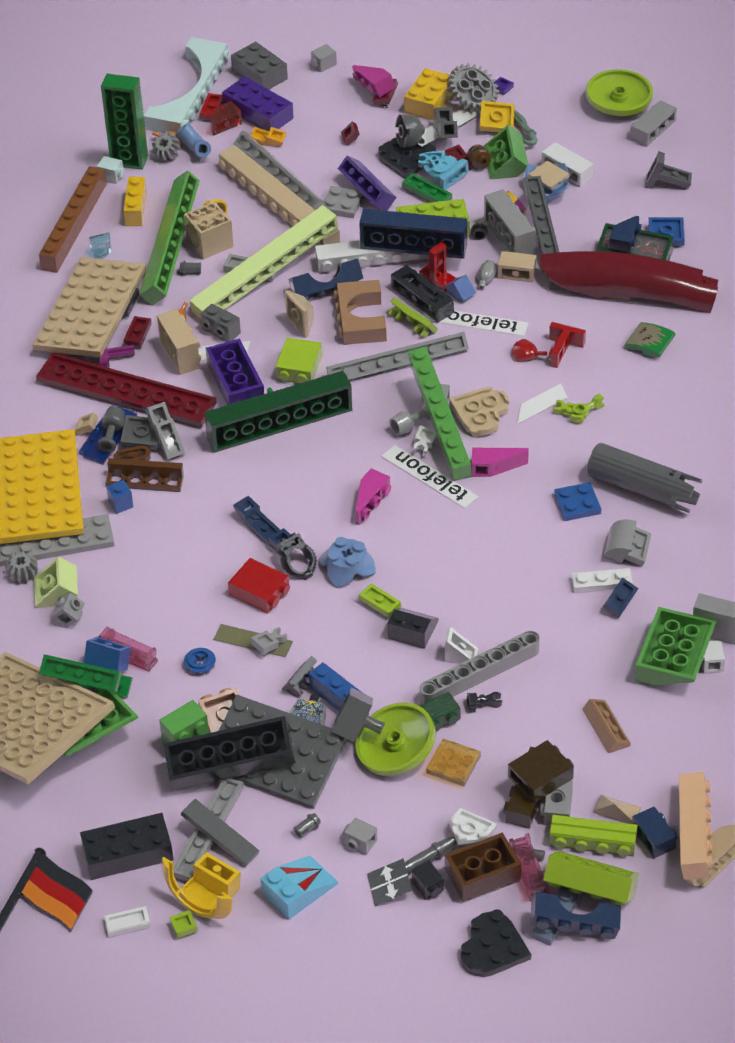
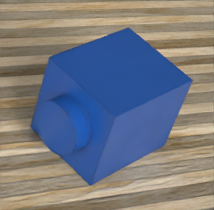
[106,480,133,514]

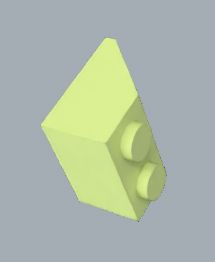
[34,557,78,608]

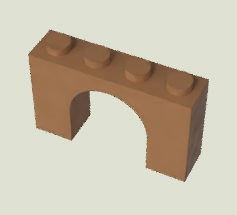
[334,280,387,345]

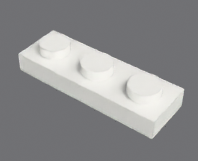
[572,568,633,593]

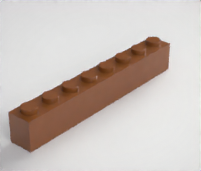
[39,166,107,273]

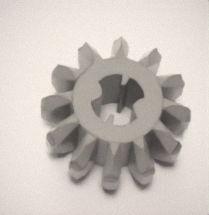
[152,131,181,161]
[5,551,38,583]

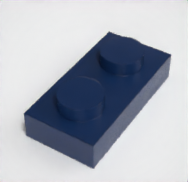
[602,577,639,618]

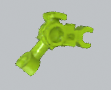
[553,393,604,424]

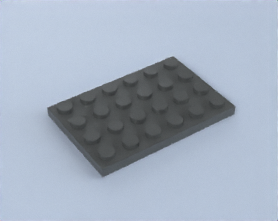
[219,695,347,808]

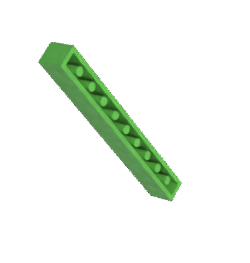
[140,170,200,305]

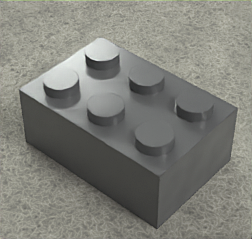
[231,41,288,89]

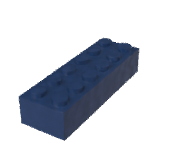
[359,209,467,259]

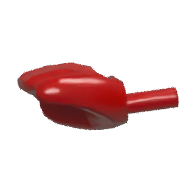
[512,339,547,361]

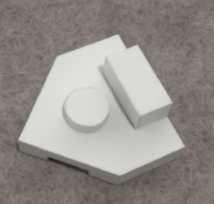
[449,808,497,845]

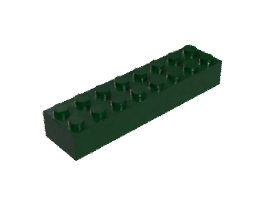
[204,371,353,453]

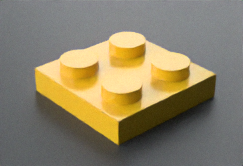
[479,101,515,132]

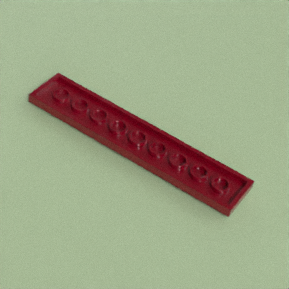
[36,352,217,427]

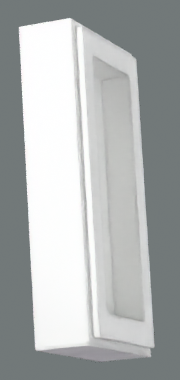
[104,906,151,937]

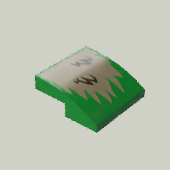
[625,322,676,357]

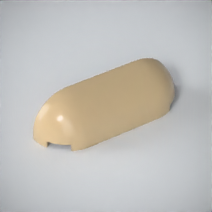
[687,825,735,887]

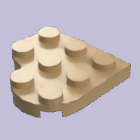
[449,387,509,438]

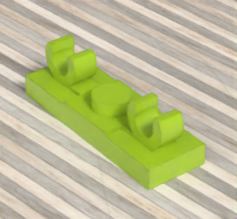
[389,297,438,338]

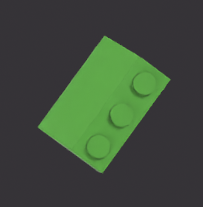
[484,125,528,179]

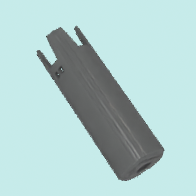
[587,443,703,513]

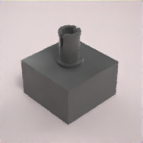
[332,688,385,742]

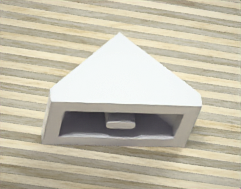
[445,627,479,664]

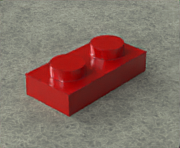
[199,93,223,121]

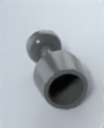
[97,407,125,453]

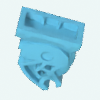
[418,151,469,190]

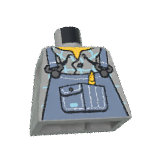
[289,694,326,726]

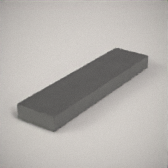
[181,799,260,867]

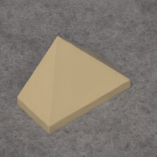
[594,795,641,824]

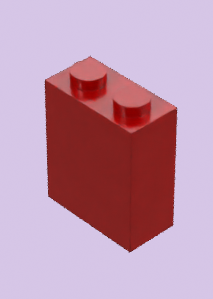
[228,558,290,614]

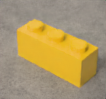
[123,176,147,226]

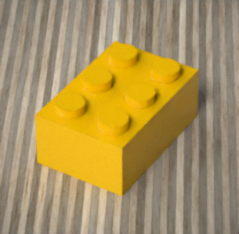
[404,68,452,120]

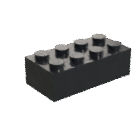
[80,813,174,880]

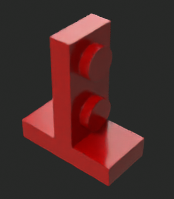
[419,242,456,292]
[549,322,586,368]

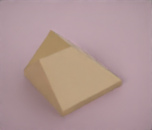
[285,290,314,338]

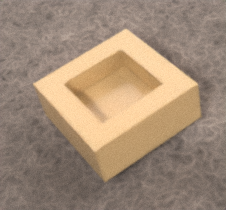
[75,412,98,435]

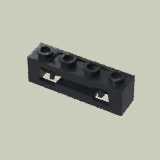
[391,265,454,323]

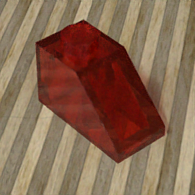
[211,101,242,136]

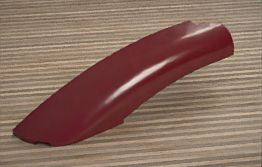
[539,251,718,313]

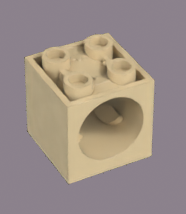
[184,201,234,259]

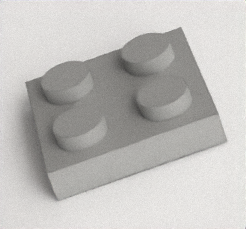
[322,186,364,218]

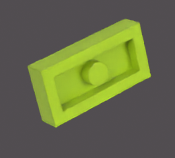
[358,583,401,618]

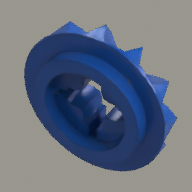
[184,648,216,675]

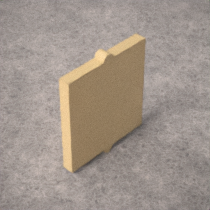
[528,161,570,190]

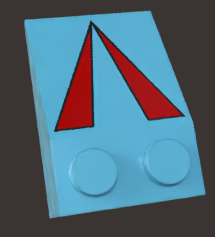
[260,856,338,920]

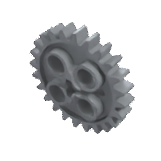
[447,63,499,113]

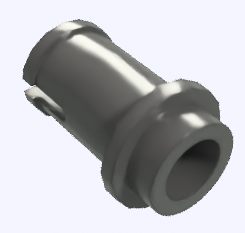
[180,261,201,275]
[293,813,321,838]

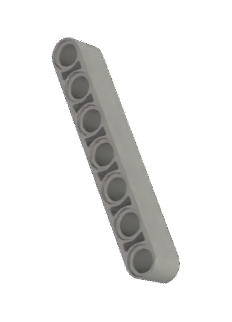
[420,631,540,704]

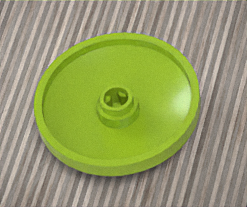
[586,69,653,116]
[355,702,436,776]

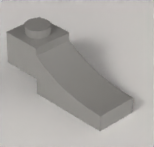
[145,402,185,460]

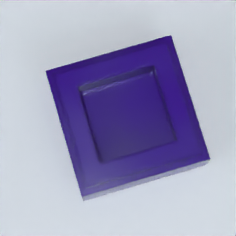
[494,77,514,95]

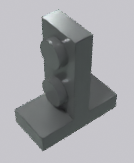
[645,151,692,189]

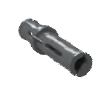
[405,834,459,875]

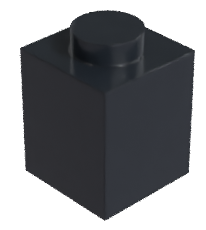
[412,861,444,900]

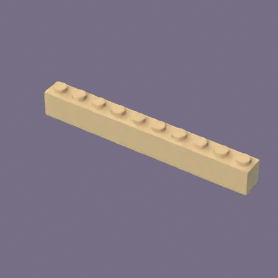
[219,145,340,246]

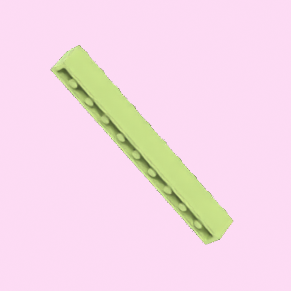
[189,205,338,319]

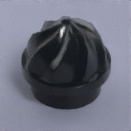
[470,222,488,240]

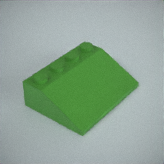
[635,607,717,685]
[63,689,138,756]

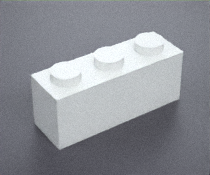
[541,142,594,187]

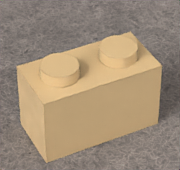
[498,251,536,282]

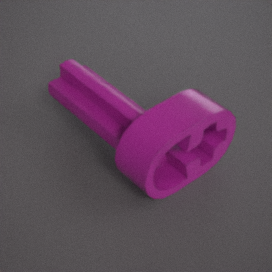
[98,345,135,368]

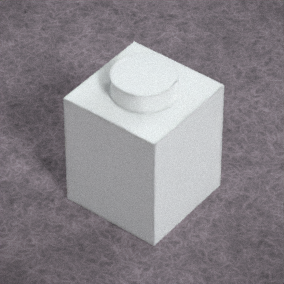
[702,641,725,674]

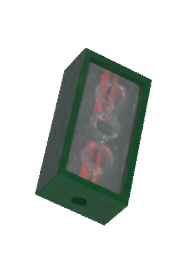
[596,223,674,261]

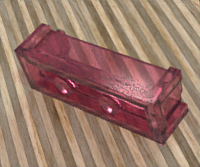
[98,626,158,672]
[509,833,550,901]

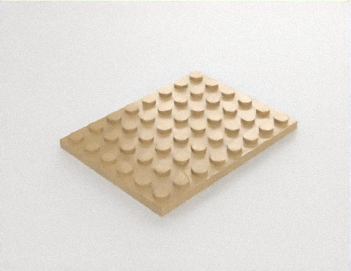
[0,652,115,785]

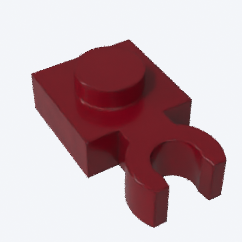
[445,144,472,170]

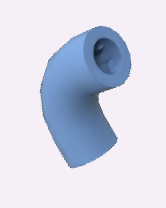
[176,123,211,157]

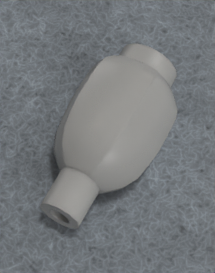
[477,260,496,290]

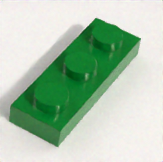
[402,173,452,202]

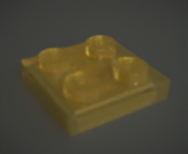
[426,738,481,786]

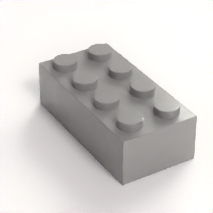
[484,189,536,255]

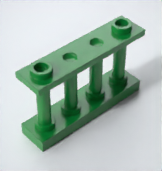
[39,654,133,697]

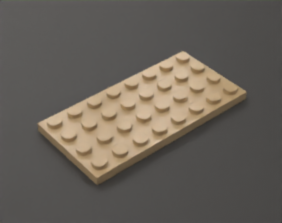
[32,257,147,357]

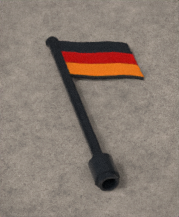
[0,847,93,932]

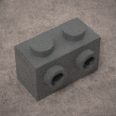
[200,303,241,342]

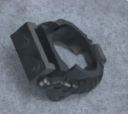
[276,532,317,580]

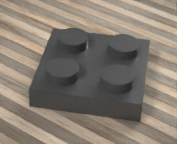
[121,415,159,451]

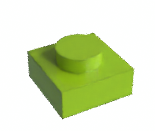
[169,910,198,938]

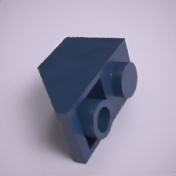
[609,216,642,254]

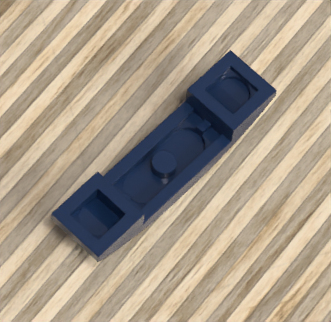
[233,496,290,550]

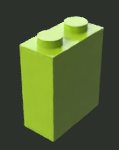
[275,337,322,383]

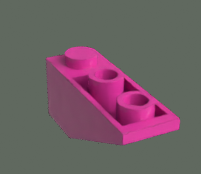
[351,65,396,97]
[472,447,529,477]
[356,468,391,525]

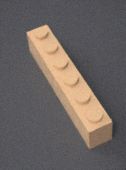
[679,772,713,880]

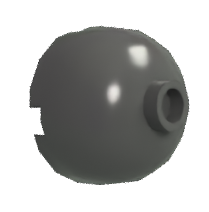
[395,114,425,148]

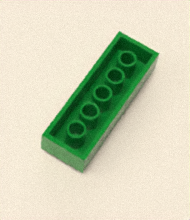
[101,73,148,170]

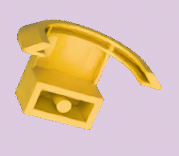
[162,852,241,919]

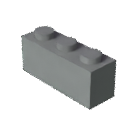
[630,100,677,146]

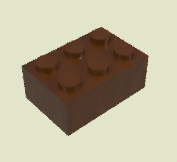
[445,832,521,901]

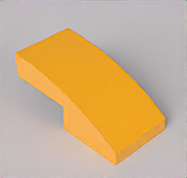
[250,127,287,146]

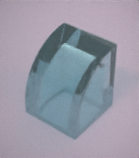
[89,232,111,259]

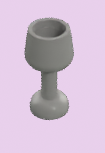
[389,404,430,435]

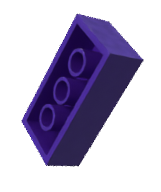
[222,76,294,131]
[205,338,264,405]

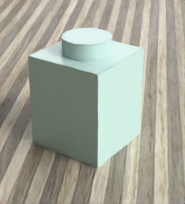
[97,156,125,184]

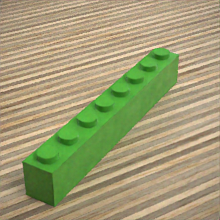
[408,346,472,481]

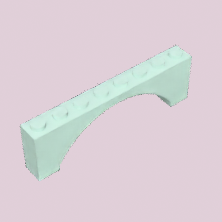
[144,37,230,133]

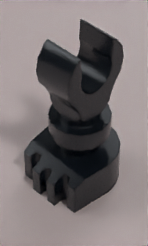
[467,692,503,712]

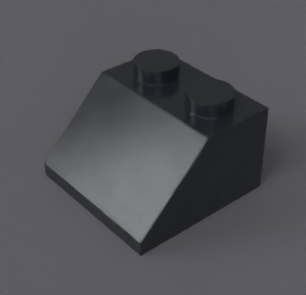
[387,608,439,649]

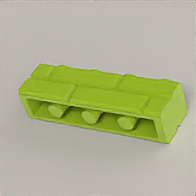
[549,815,637,856]

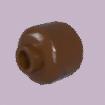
[467,144,491,169]

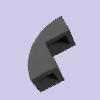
[434,107,458,139]

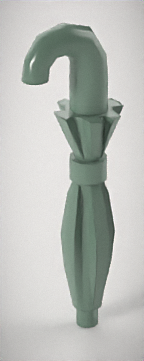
[514,109,538,146]

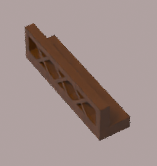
[106,458,184,492]

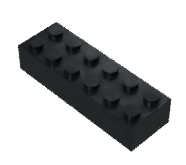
[164,716,296,791]

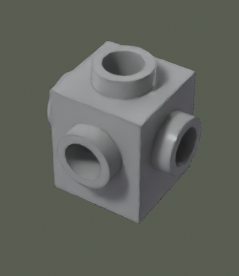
[51,592,85,627]

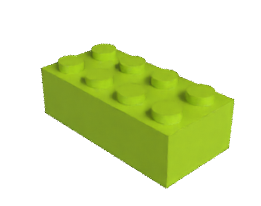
[396,199,470,237]
[543,850,640,905]

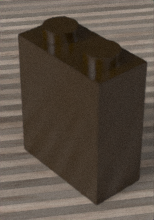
[508,740,574,803]

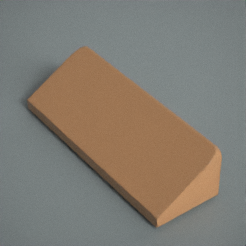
[583,699,631,753]

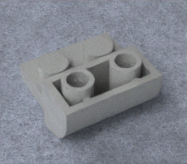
[604,519,651,566]

